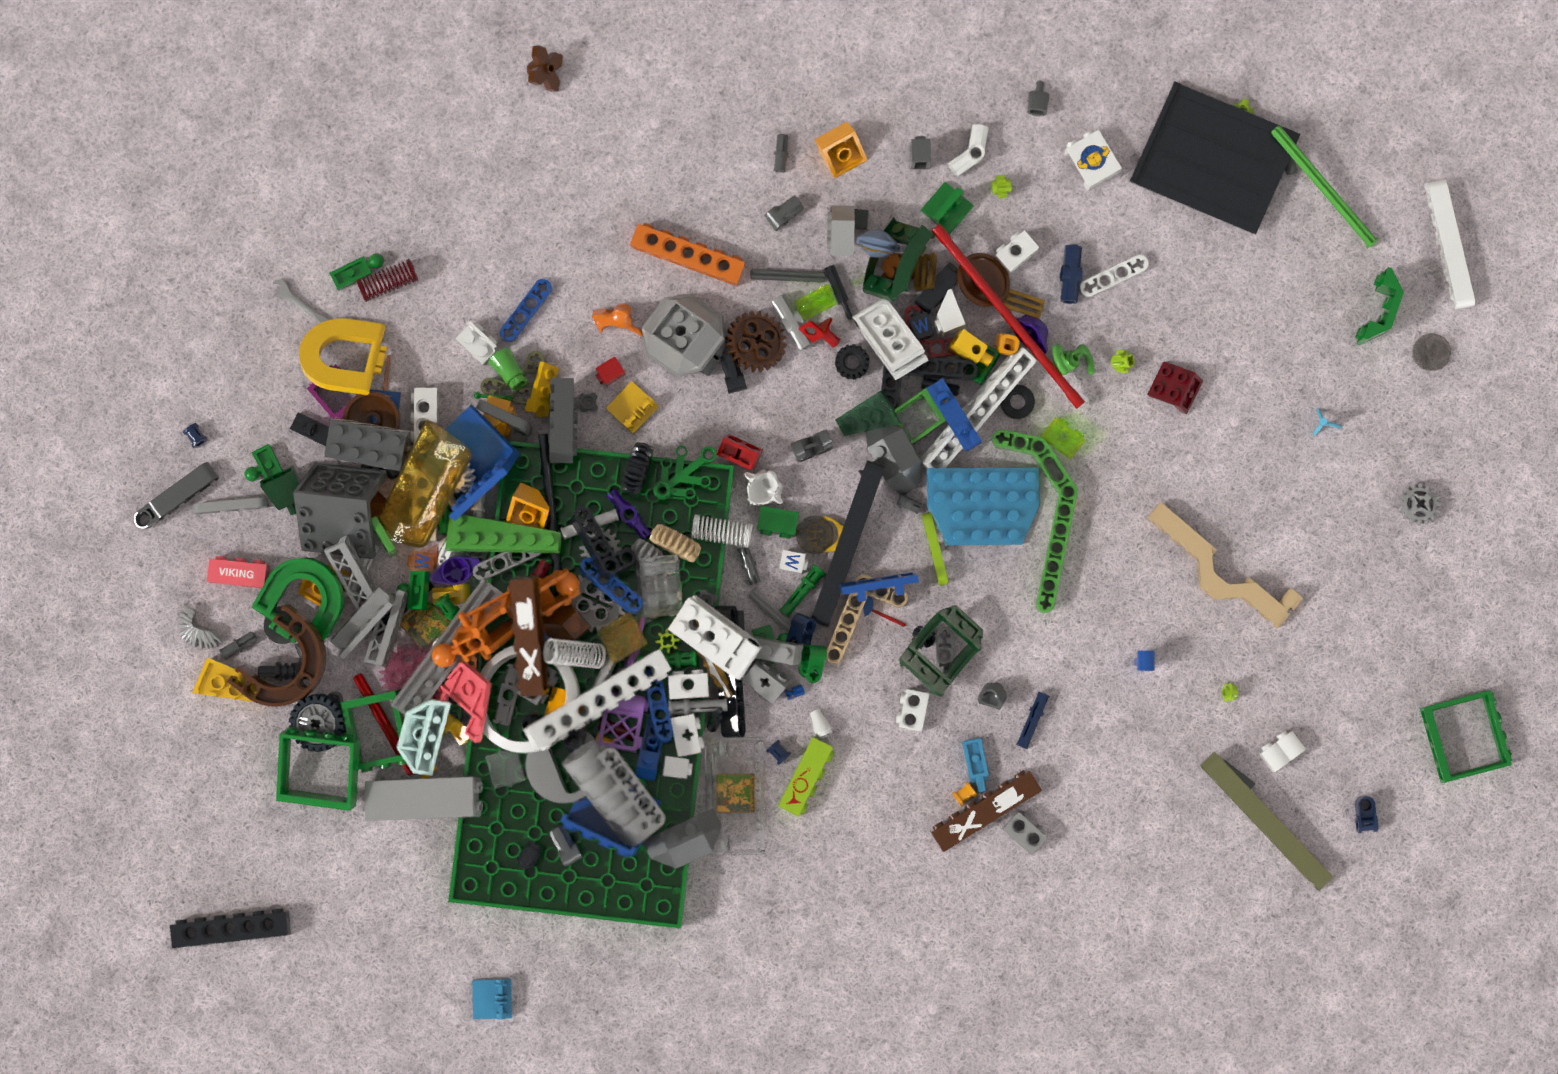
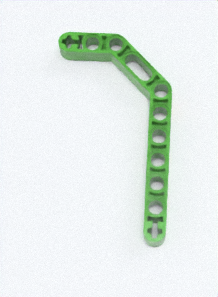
[992,429,1078,613]

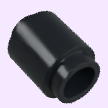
[516,841,543,871]

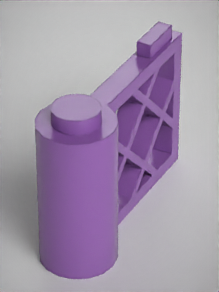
[598,690,649,753]

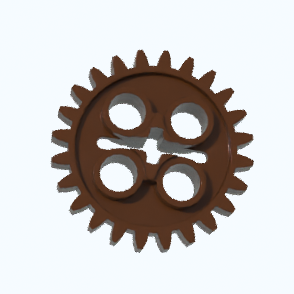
[725,311,787,373]

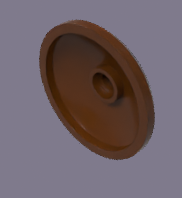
[957,253,1010,307]
[343,391,401,429]

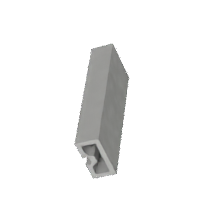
[365,777,483,821]

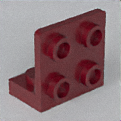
[1147,362,1203,414]

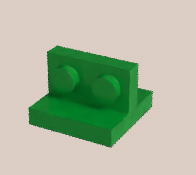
[920,182,974,235]

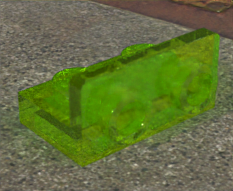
[794,284,836,321]

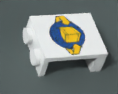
[1064,130,1122,191]

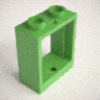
[888,388,947,445]

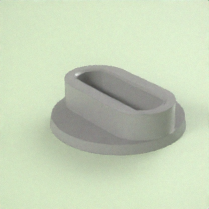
[526,728,598,803]

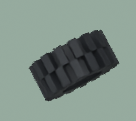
[835,344,870,380]

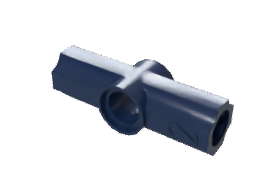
[1060,244,1083,304]

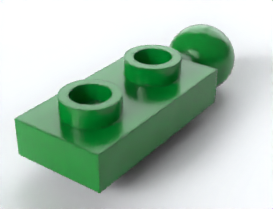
[330,253,384,291]

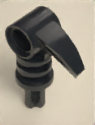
[258,643,310,681]

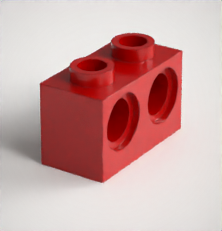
[716,434,763,470]

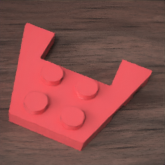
[430,662,491,743]

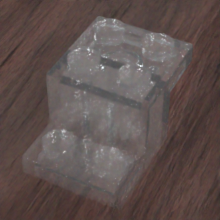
[639,554,682,618]

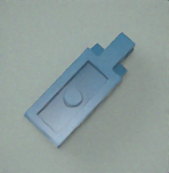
[962,738,989,793]

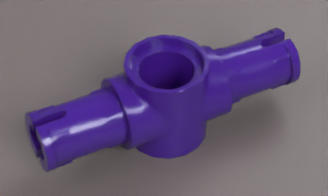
[606,489,651,540]

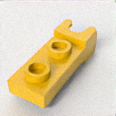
[525,362,559,418]

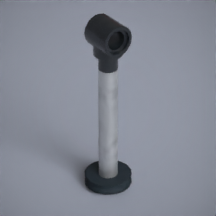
[563,645,629,753]

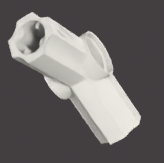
[948,124,989,177]

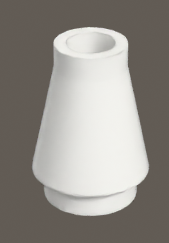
[810,709,833,739]

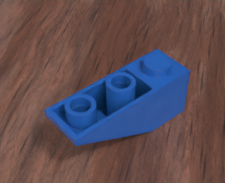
[636,716,667,781]

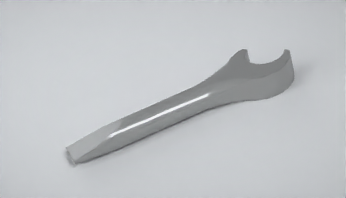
[273,279,329,323]

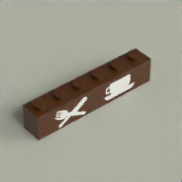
[508,576,549,696]
[930,770,1042,852]

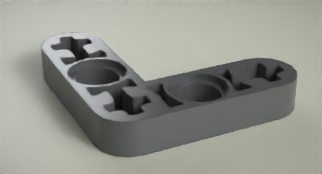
[476,399,533,437]

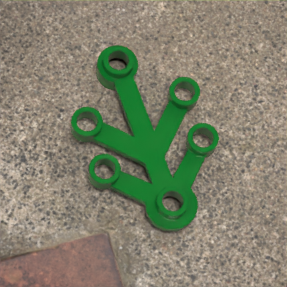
[653,446,716,500]

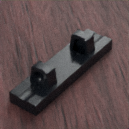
[290,412,329,447]

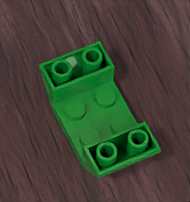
[1355,267,1404,345]

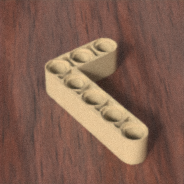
[826,575,908,664]

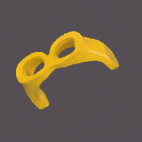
[813,516,843,553]

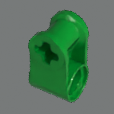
[798,644,827,683]

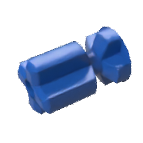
[785,684,805,700]

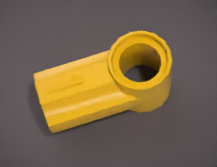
[432,584,471,605]

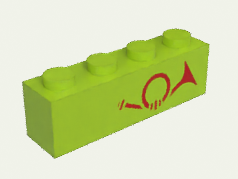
[778,737,835,817]

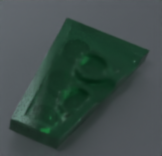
[835,390,902,436]

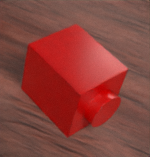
[595,356,626,387]

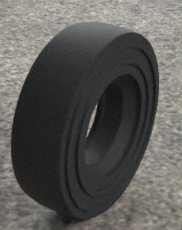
[1000,384,1035,419]

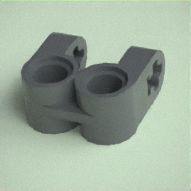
[791,429,833,463]

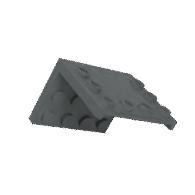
[293,463,387,559]

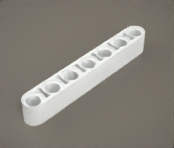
[1425,179,1475,310]

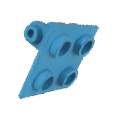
[472,979,512,1020]

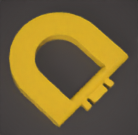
[299,318,387,395]

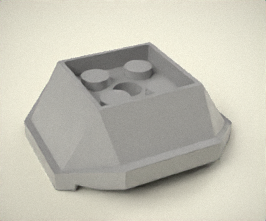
[642,295,725,378]

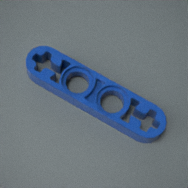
[500,279,552,342]
[579,557,643,614]
[645,669,673,743]

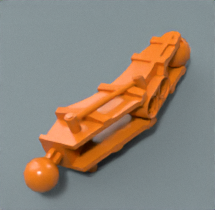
[432,568,581,668]

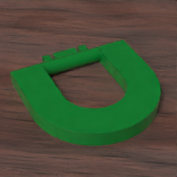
[251,557,344,644]

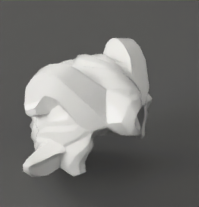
[744,470,784,505]

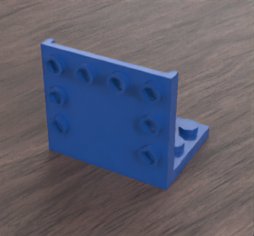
[418,404,520,521]
[561,783,662,858]

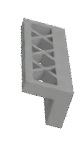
[324,535,377,610]
[330,585,395,659]
[364,588,408,668]

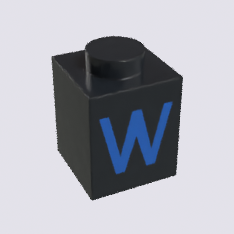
[908,311,934,341]

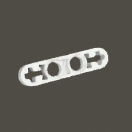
[1079,255,1148,298]

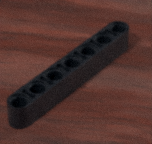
[714,605,746,738]

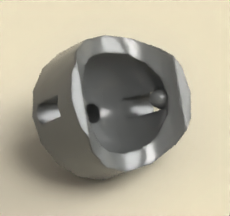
[978,682,1007,710]

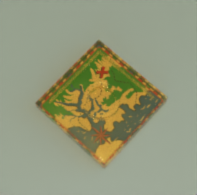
[400,599,450,650]
[716,774,755,813]

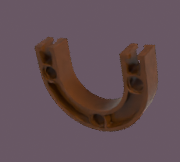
[227,604,327,707]

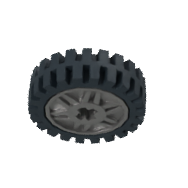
[289,694,346,752]

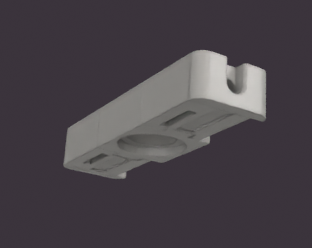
[493,664,519,726]

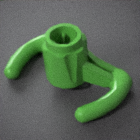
[1052,344,1094,375]

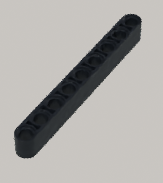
[811,460,885,627]

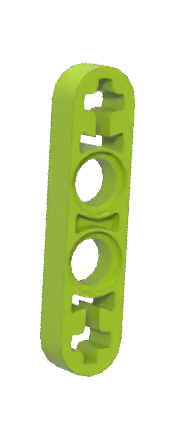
[921,512,949,586]

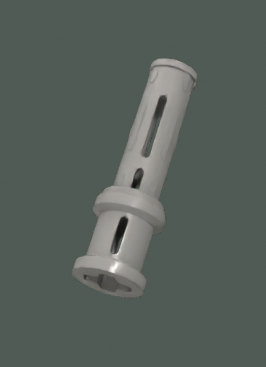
[668,698,727,717]

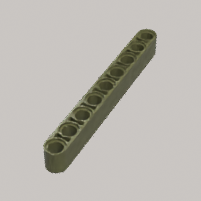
[1200,752,1333,891]

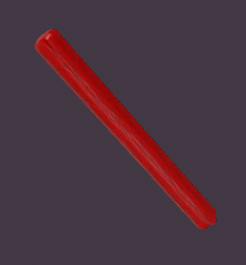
[353,673,415,776]

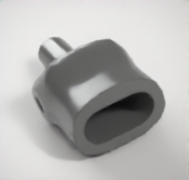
[1027,80,1050,116]

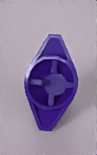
[1012,315,1048,354]
[431,556,480,585]

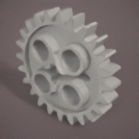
[571,572,628,633]

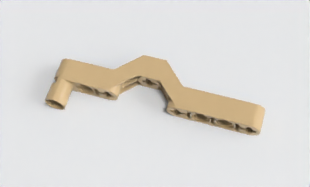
[1147,503,1303,628]

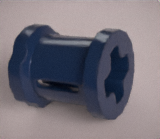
[183,423,207,448]
[766,739,791,765]

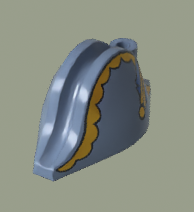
[856,229,901,258]

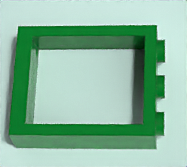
[340,689,407,773]

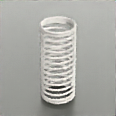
[691,515,752,548]
[543,638,606,669]

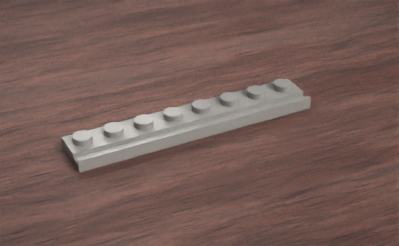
[390,578,503,715]

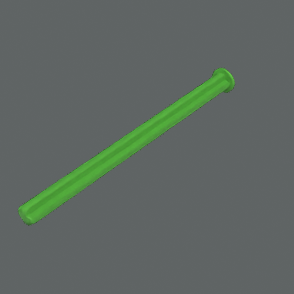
[1271,126,1379,248]

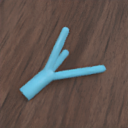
[1313,408,1342,436]

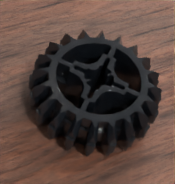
[622,442,654,495]

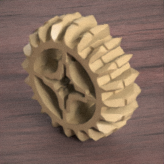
[650,524,701,562]

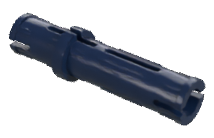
[1016,691,1050,750]

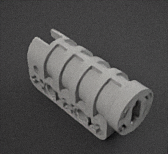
[562,741,665,848]

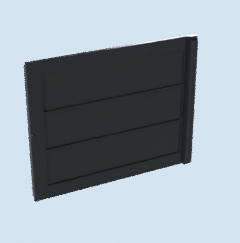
[1129,81,1301,235]

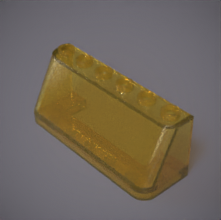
[378,420,471,548]

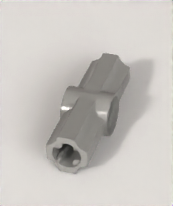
[771,294,814,351]

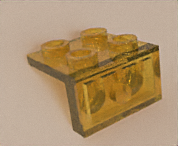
[597,612,647,663]

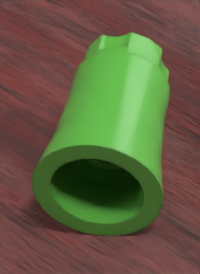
[488,348,528,391]

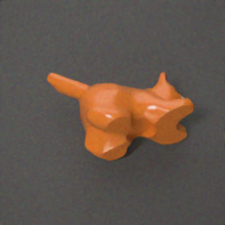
[592,303,643,337]

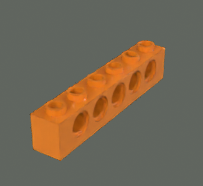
[630,223,745,287]

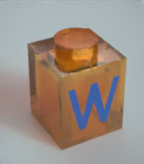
[407,551,437,574]

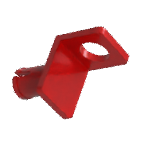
[798,317,841,348]

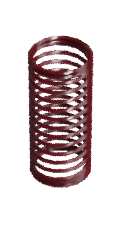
[357,258,418,302]

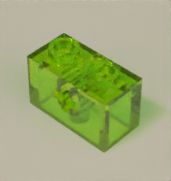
[1040,417,1086,460]

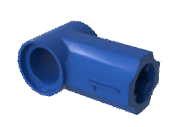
[1134,651,1155,671]

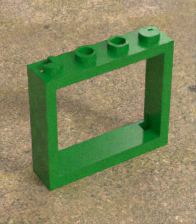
[1420,690,1512,783]
[276,727,360,811]

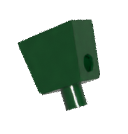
[260,466,299,515]

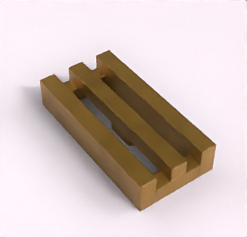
[914,252,937,291]
[1004,289,1045,319]

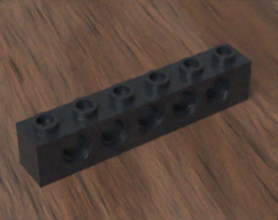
[170,908,291,949]

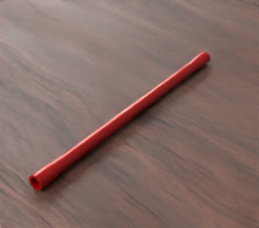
[931,224,1085,409]

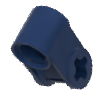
[786,613,817,647]
[1355,796,1378,834]

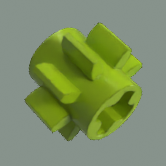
[991,174,1012,199]
[1111,349,1135,373]
[655,629,680,653]

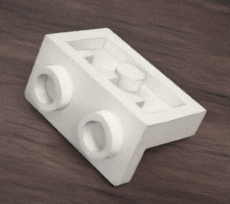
[455,321,499,365]

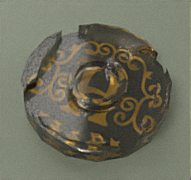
[1412,333,1451,371]
[795,515,834,554]

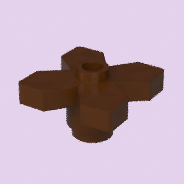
[527,45,563,92]

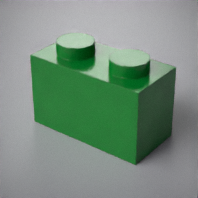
[757,506,799,539]

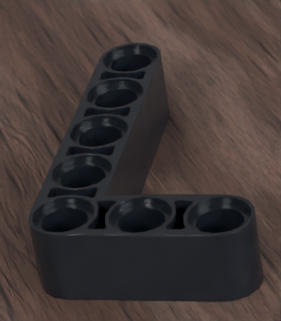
[880,357,979,412]

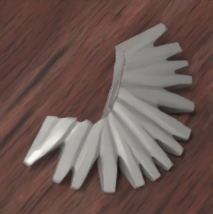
[178,605,222,649]

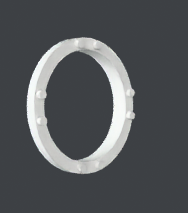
[480,646,580,753]

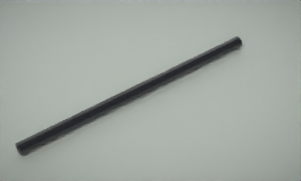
[538,433,562,597]

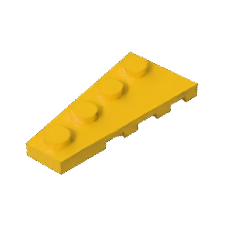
[192,657,273,702]

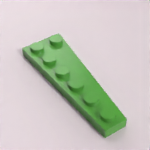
[445,513,562,553]

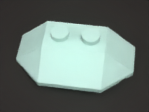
[397,699,451,776]

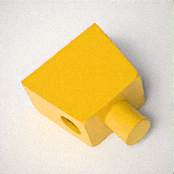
[947,329,993,366]

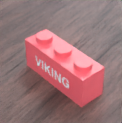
[207,556,270,588]

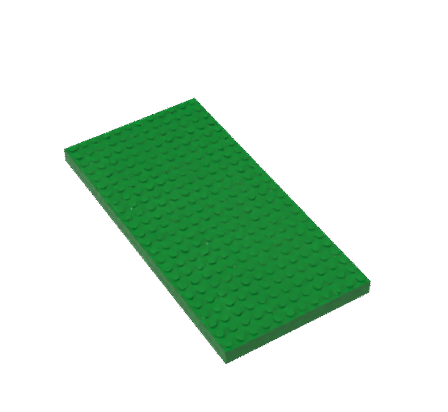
[448,441,734,929]

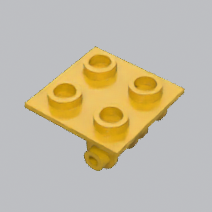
[606,381,659,434]

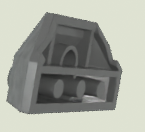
[865,420,922,495]
[643,808,722,868]

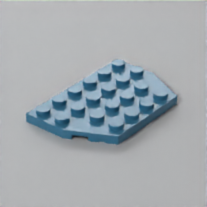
[927,468,1039,546]

